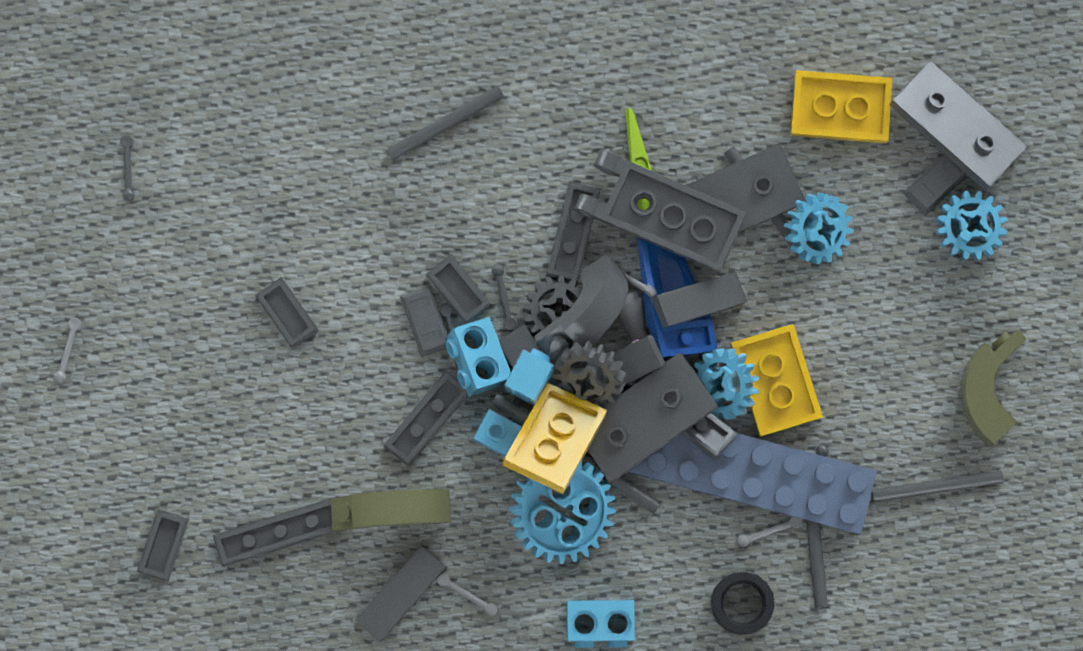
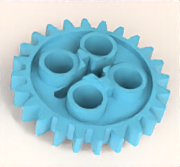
[509,461,616,564]

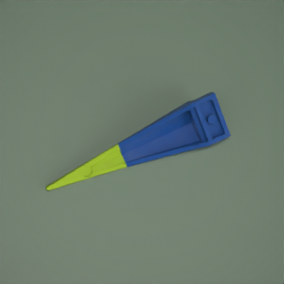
[625,107,718,359]

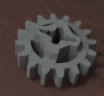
[523,275,583,336]
[553,341,626,408]

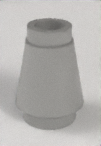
[617,290,649,341]

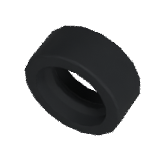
[710,571,775,635]

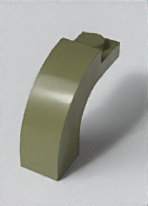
[960,330,1027,447]
[330,489,451,531]

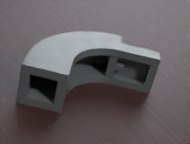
[535,253,628,363]

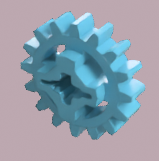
[936,190,1008,262]
[784,192,854,264]
[694,348,759,420]

